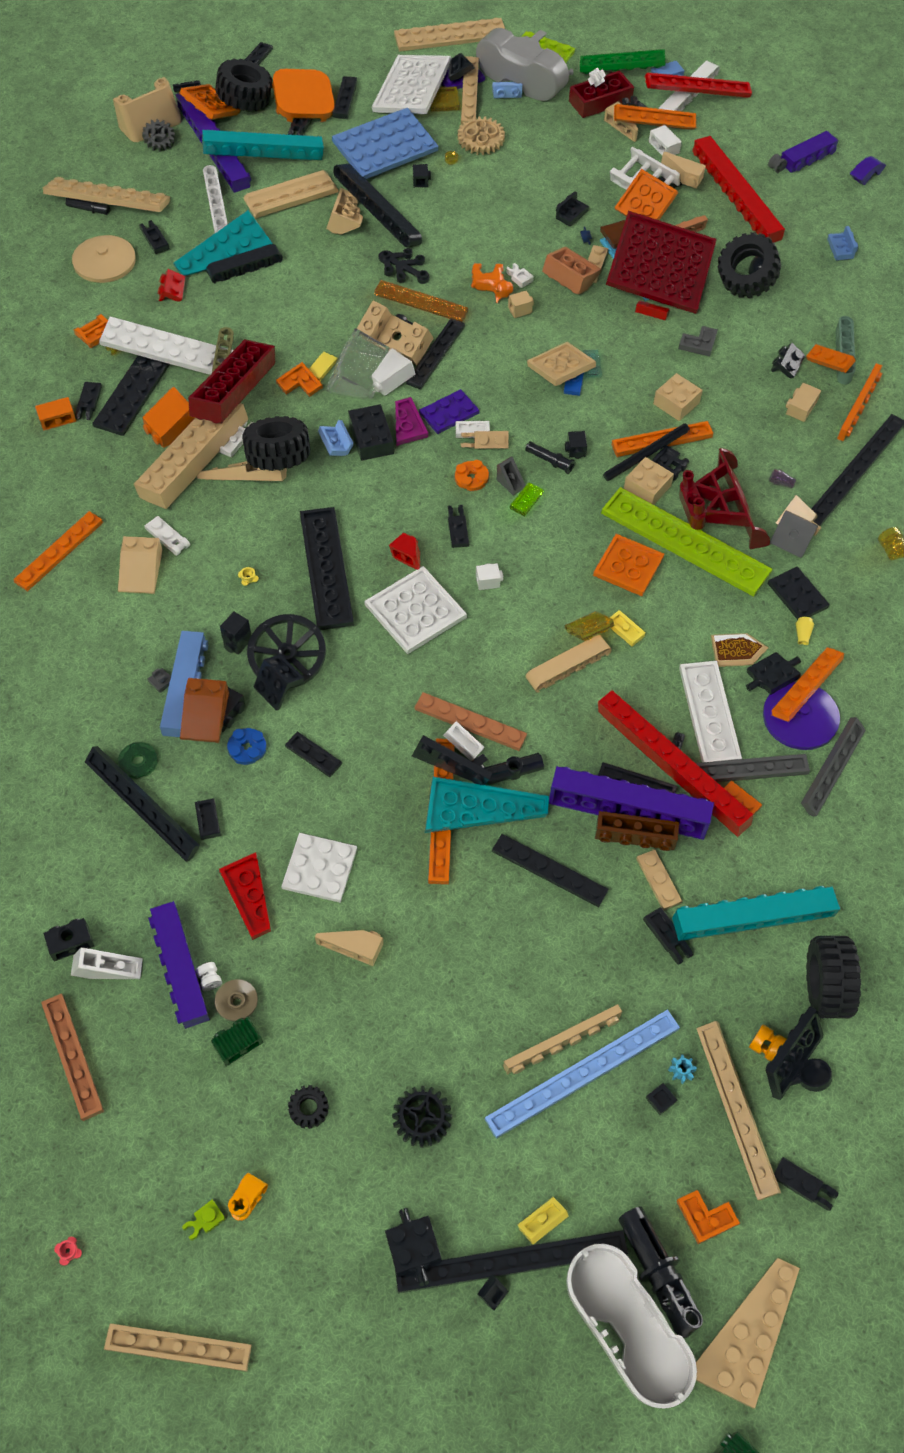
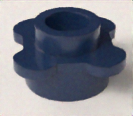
[580,226,592,245]

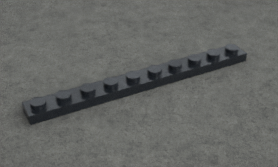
[811,414,904,527]
[395,1230,628,1294]

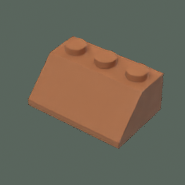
[542,247,602,295]

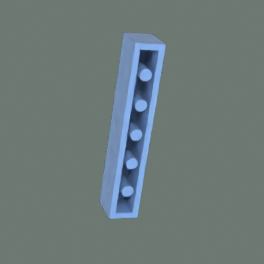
[160,631,208,737]

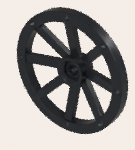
[247,614,326,688]

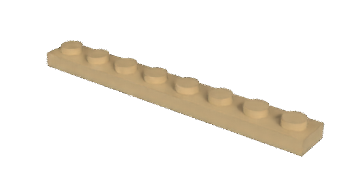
[696,1021,781,1200]

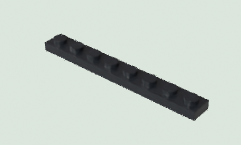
[85,746,200,862]

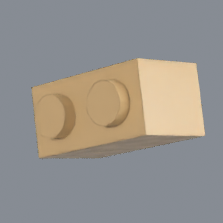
[786,383,821,422]

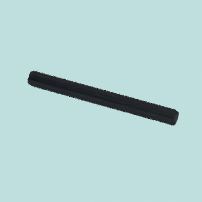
[603,423,690,481]

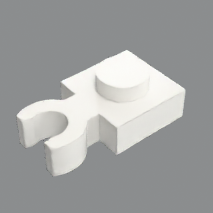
[506,263,534,288]

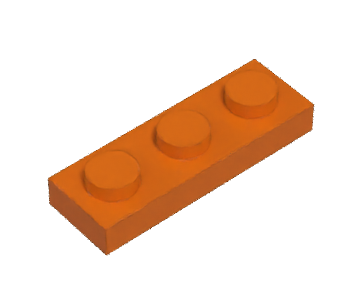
[806,344,856,373]

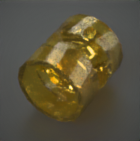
[878,527,904,561]

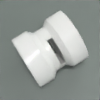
[195,962,222,991]

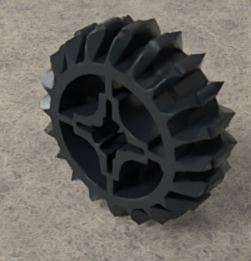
[392,1086,452,1148]

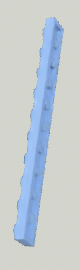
[485,1010,680,1139]

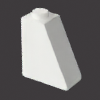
[371,348,415,396]

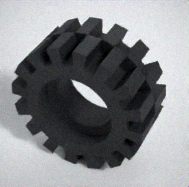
[288,1085,329,1129]

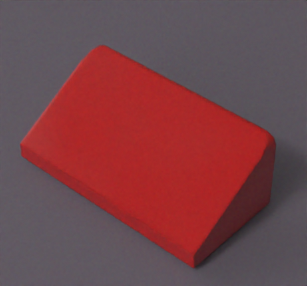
[635,300,670,320]

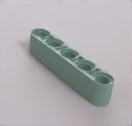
[835,316,855,385]

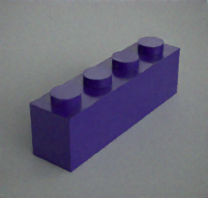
[781,131,838,173]

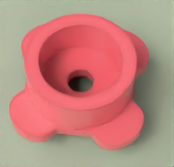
[54,1237,82,1266]

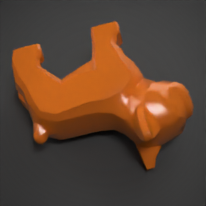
[471,263,513,303]

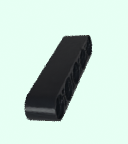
[206,244,283,284]

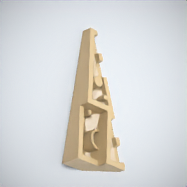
[197,461,287,481]

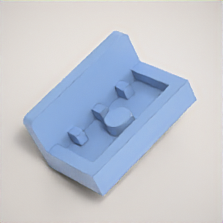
[492,82,522,98]
[318,420,353,456]

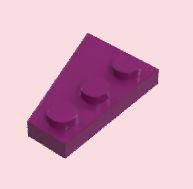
[395,397,428,446]

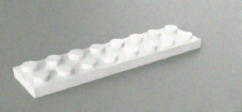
[99,317,234,375]

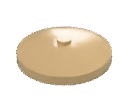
[72,235,136,283]

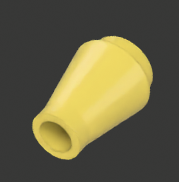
[796,617,814,645]

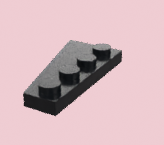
[412,735,492,785]

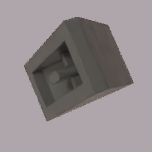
[496,456,526,496]

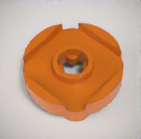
[455,460,489,491]

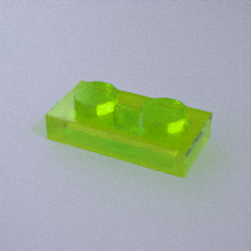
[510,482,543,517]

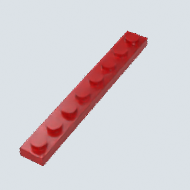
[645,72,752,98]

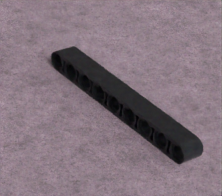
[333,163,422,247]

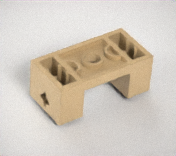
[357,300,433,366]

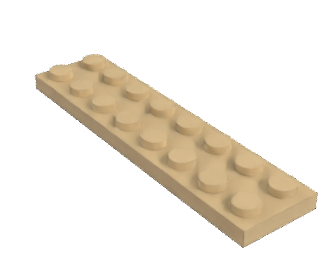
[394,18,505,51]
[43,177,170,212]

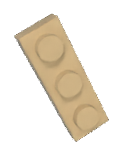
[588,245,608,283]
[636,850,682,910]

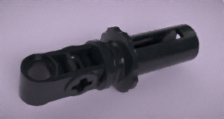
[618,1206,703,1338]

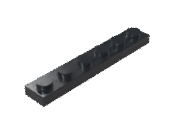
[492,834,609,908]

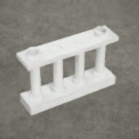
[610,146,680,190]

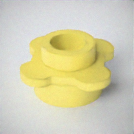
[238,567,259,586]

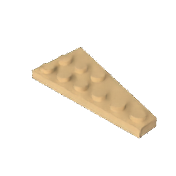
[696,1258,800,1409]

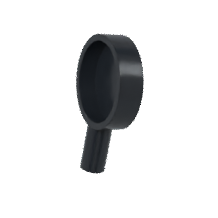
[791,1059,832,1092]

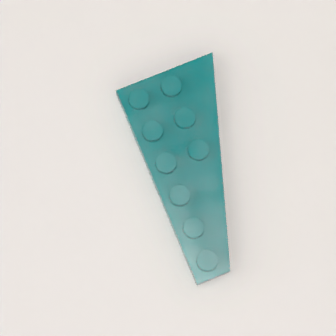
[173,210,273,276]
[425,777,549,833]

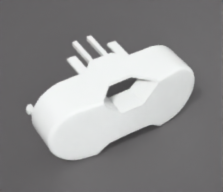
[566,1244,697,1408]

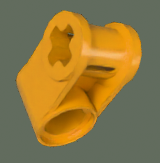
[228,1173,268,1221]

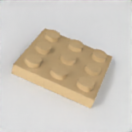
[527,342,596,386]

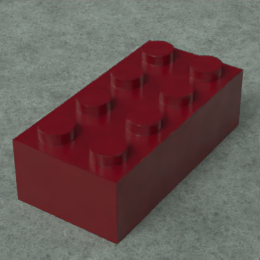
[569,70,634,118]

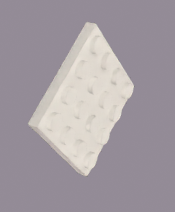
[365,566,467,654]

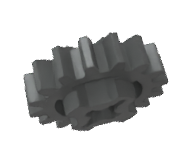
[142,119,175,152]

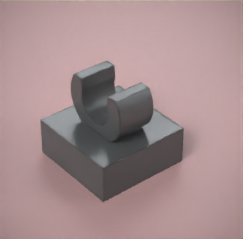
[147,668,171,693]

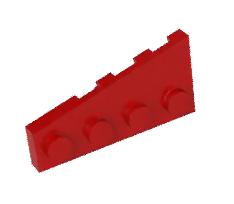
[219,852,271,940]

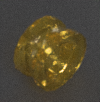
[445,151,458,165]

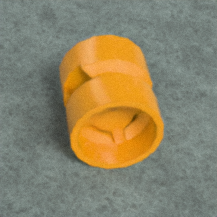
[749,1024,787,1061]

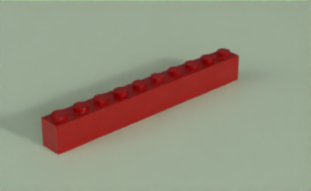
[693,136,785,243]
[598,690,754,837]

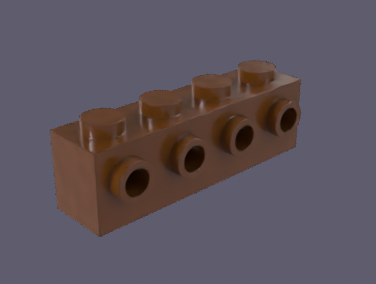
[595,811,679,851]

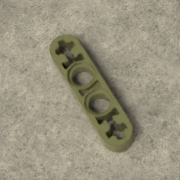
[212,327,234,372]

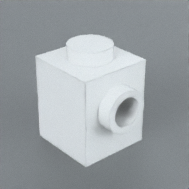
[476,563,503,590]

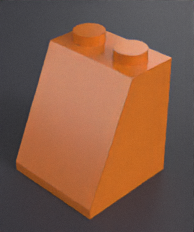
[142,387,195,448]

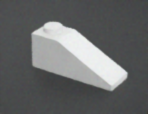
[71,948,142,979]

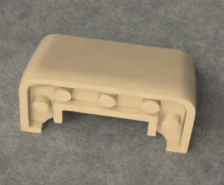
[113,77,182,142]

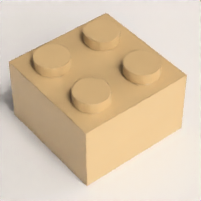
[653,373,703,421]
[624,457,674,505]

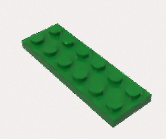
[580,49,665,74]

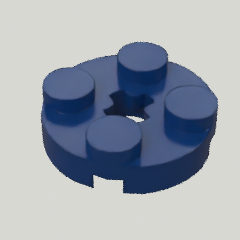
[227,728,266,765]

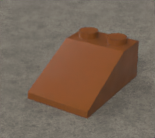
[180,678,229,743]

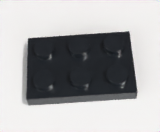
[767,566,830,620]

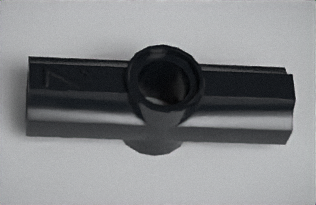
[484,753,544,785]

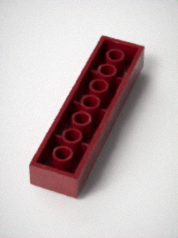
[188,339,275,424]

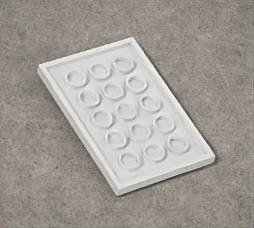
[372,55,451,114]

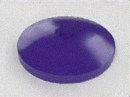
[763,682,840,750]

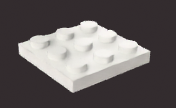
[281,833,357,903]

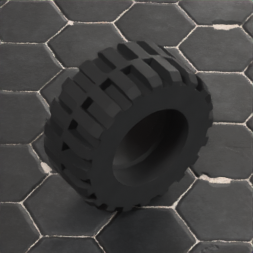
[215,58,273,112]
[718,232,781,298]
[242,416,311,471]
[806,936,861,1019]

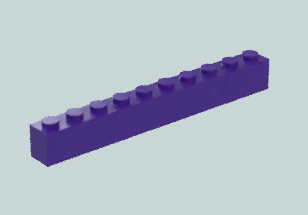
[175,93,251,193]

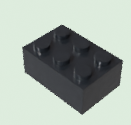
[348,404,394,461]

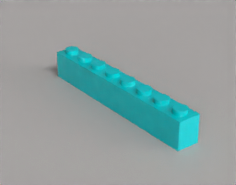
[202,130,324,160]
[672,886,840,941]

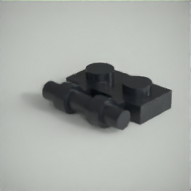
[652,445,689,481]

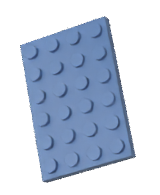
[332,107,438,179]

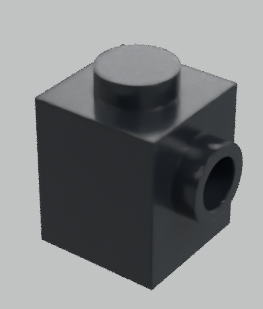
[413,164,431,188]
[565,431,587,459]

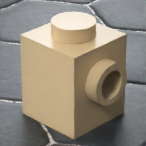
[508,291,534,318]

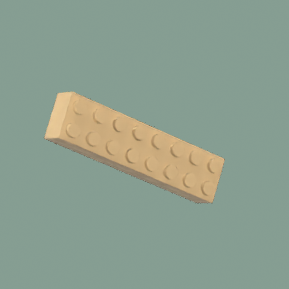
[134,403,248,509]

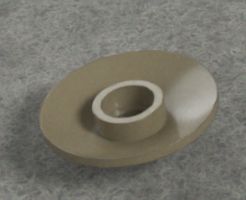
[215,979,258,1021]

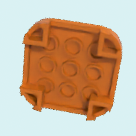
[272,69,334,122]

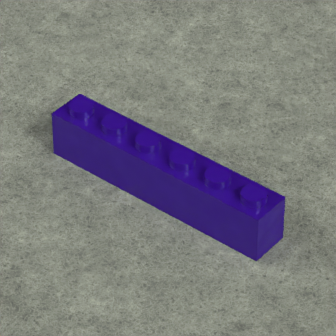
[148,901,210,1029]

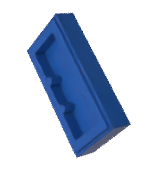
[564,373,584,396]

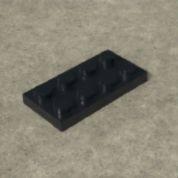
[765,1006,823,1101]

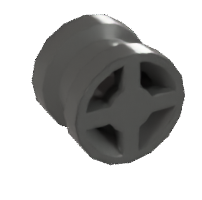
[768,154,787,173]

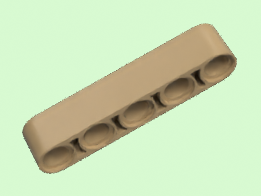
[526,635,612,692]

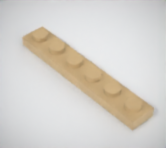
[461,56,479,125]
[503,1004,622,1074]
[104,1324,252,1372]

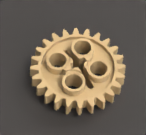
[458,116,505,155]

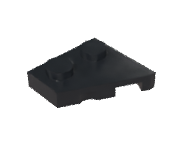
[449,53,475,82]

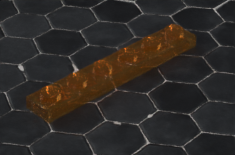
[375,280,468,322]

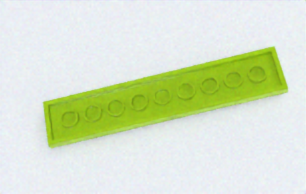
[601,487,772,597]

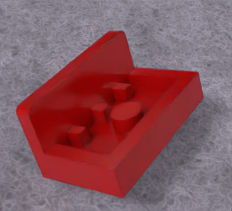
[157,269,185,302]

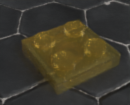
[430,87,460,111]
[564,611,615,641]

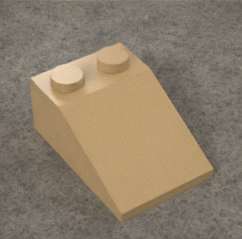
[118,536,163,594]

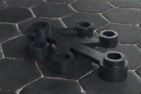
[378,248,429,284]

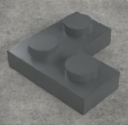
[678,326,718,356]

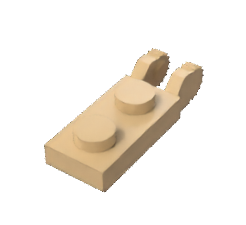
[461,431,509,449]

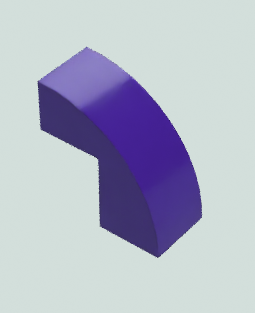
[850,156,887,185]

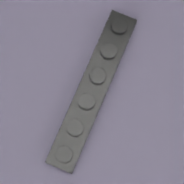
[801,717,866,816]
[696,754,810,782]

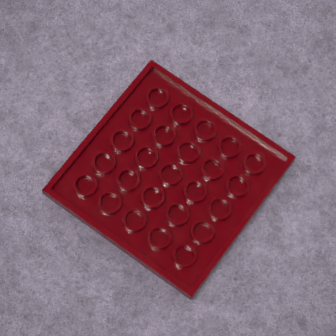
[606,211,717,314]

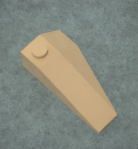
[326,188,363,235]

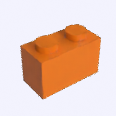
[35,397,77,431]

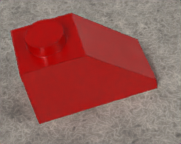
[389,532,420,570]

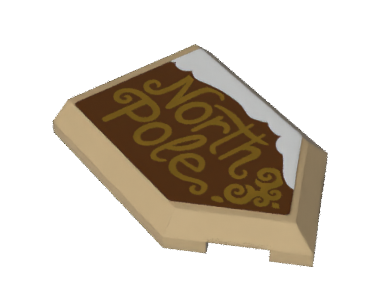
[711,633,768,667]

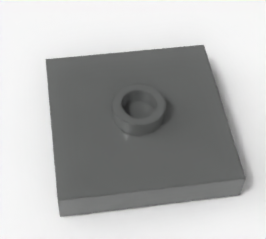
[770,510,819,558]

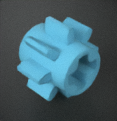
[668,1054,697,1084]

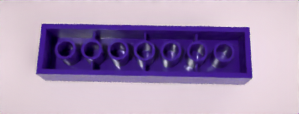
[549,766,714,840]

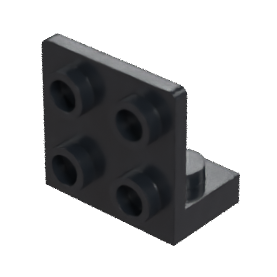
[253,654,304,711]

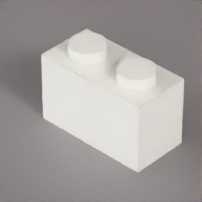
[649,125,682,155]

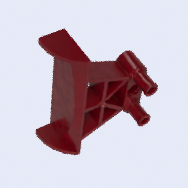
[679,448,770,549]

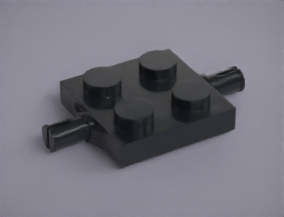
[746,652,801,695]
[385,1208,443,1286]

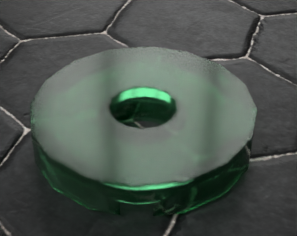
[118,742,158,779]

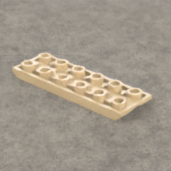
[244,170,339,219]

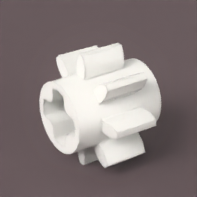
[588,68,606,87]

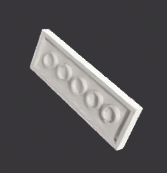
[679,661,742,762]

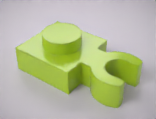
[182,1199,226,1241]

